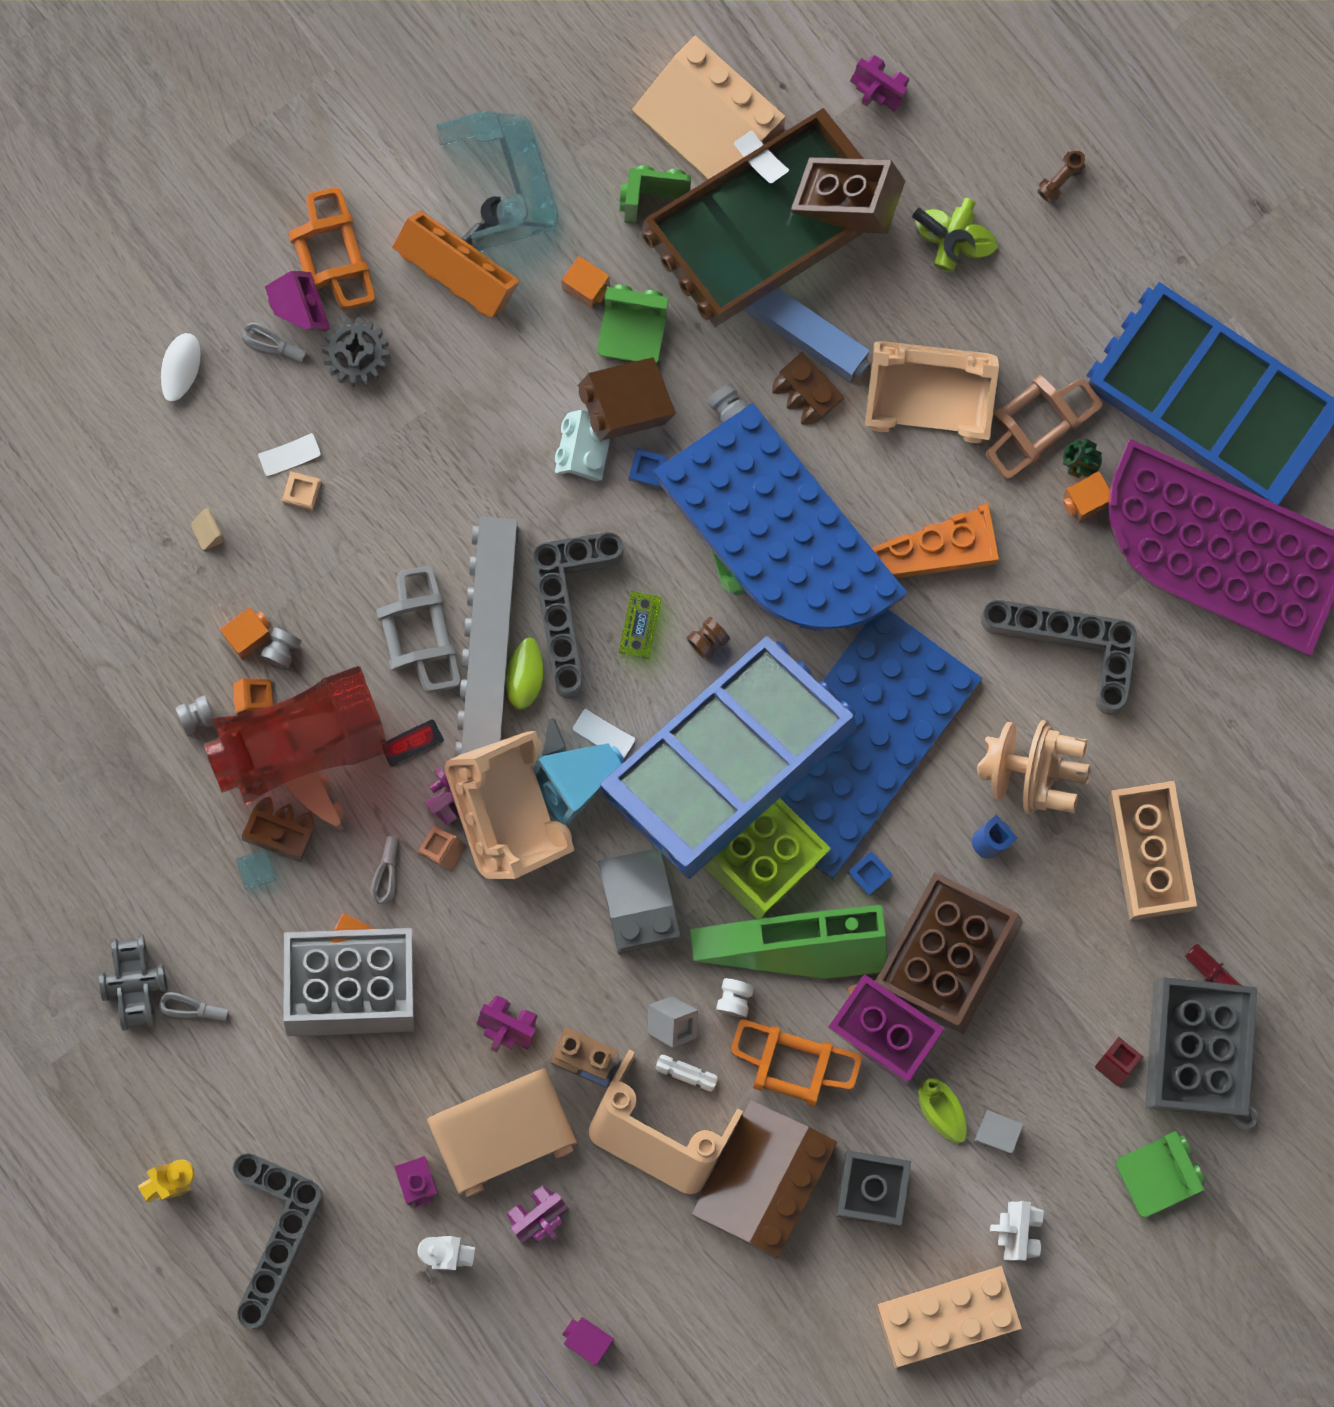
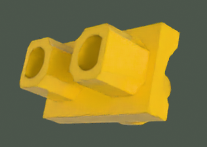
[138,1159,195,1203]

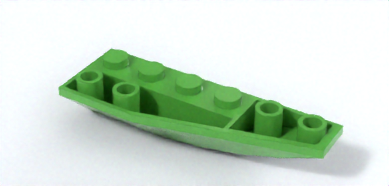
[690,905,887,980]

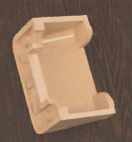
[865,341,999,443]
[445,731,575,879]
[427,1068,577,1197]

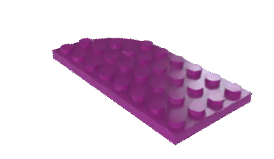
[1109,439,1334,657]

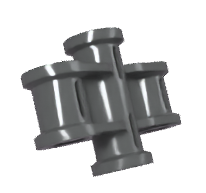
[99,935,167,1031]

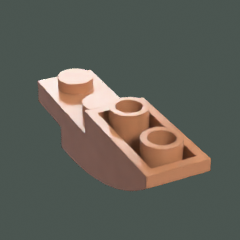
[265,716,346,831]

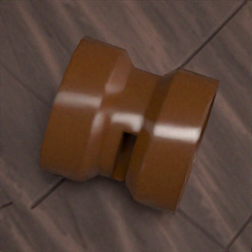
[686,617,730,661]

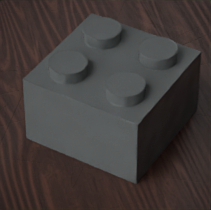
[836,1150,911,1228]

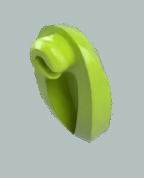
[506,637,543,710]
[918,1078,967,1144]

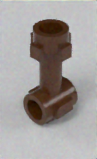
[1037,151,1086,203]

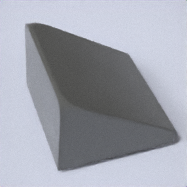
[543,718,566,756]

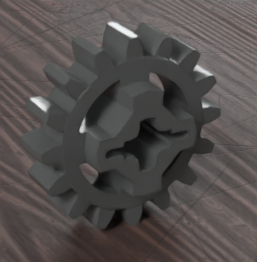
[322,317,390,387]

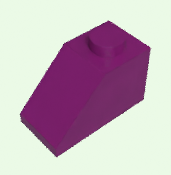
[265,271,331,331]

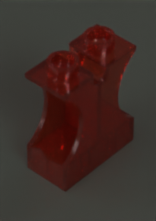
[203,665,388,805]

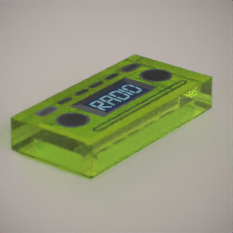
[619,591,662,660]

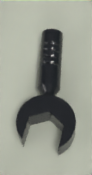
[461,196,512,245]
[912,207,976,263]

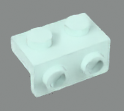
[555,410,610,481]

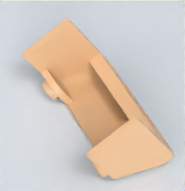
[589,1049,743,1195]

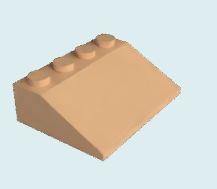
[632,35,785,192]

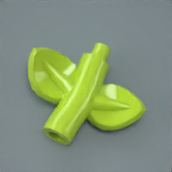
[915,198,998,273]

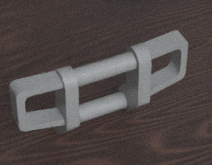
[376,566,460,693]

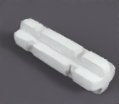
[656,1055,718,1092]

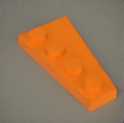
[871,502,999,578]

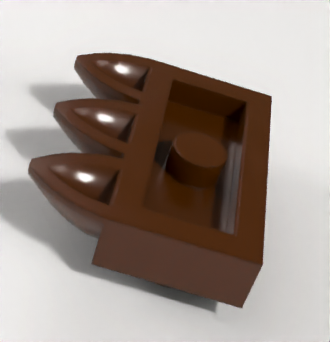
[772,352,844,424]
[241,796,314,862]

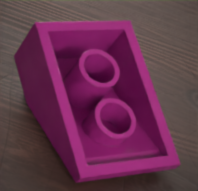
[828,974,944,1086]

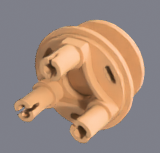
[977,720,1091,815]

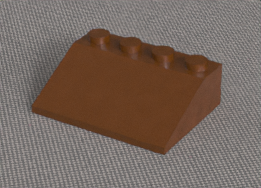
[875,872,1023,1034]
[691,1100,837,1259]

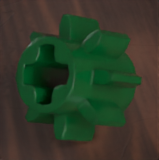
[1063,439,1102,478]

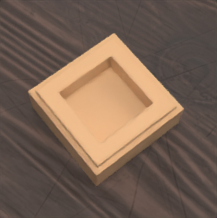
[282,471,321,511]

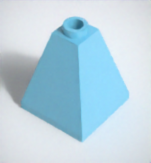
[534,743,624,826]

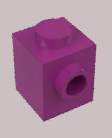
[394,1156,438,1209]

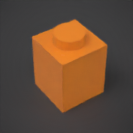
[561,256,610,309]
[1063,471,1110,522]
[220,607,271,660]

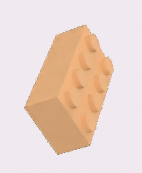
[1107,781,1197,921]
[876,1266,1022,1368]

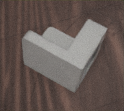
[647,996,698,1048]
[974,1110,1023,1153]

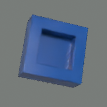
[628,448,667,489]
[847,851,893,897]

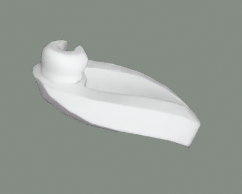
[161,333,201,402]

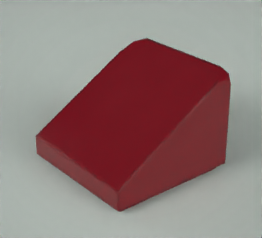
[1095,1037,1143,1087]

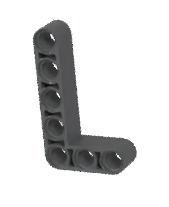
[533,532,623,698]
[981,600,1137,715]
[232,1153,323,1330]

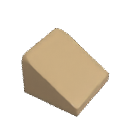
[191,508,224,551]

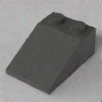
[598,848,680,954]

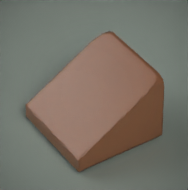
[418,826,466,871]

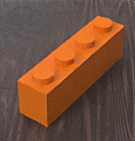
[392,210,520,318]

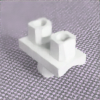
[990,1201,1044,1261]
[418,1236,475,1270]

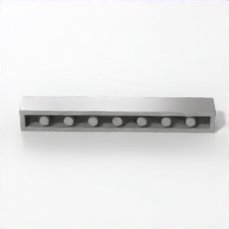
[455,517,518,757]

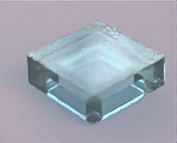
[236,849,276,890]

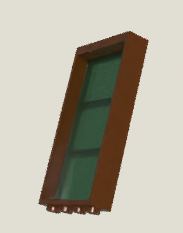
[642,108,864,327]

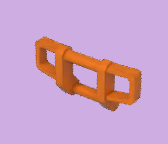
[288,187,375,311]
[731,1019,862,1107]

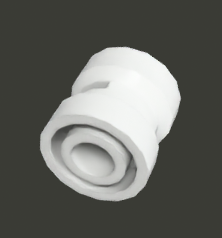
[716,978,754,1018]

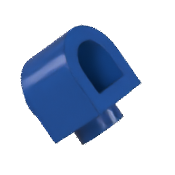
[972,815,1018,859]

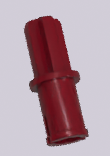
[1185,944,1243,986]

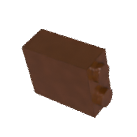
[578,357,676,441]

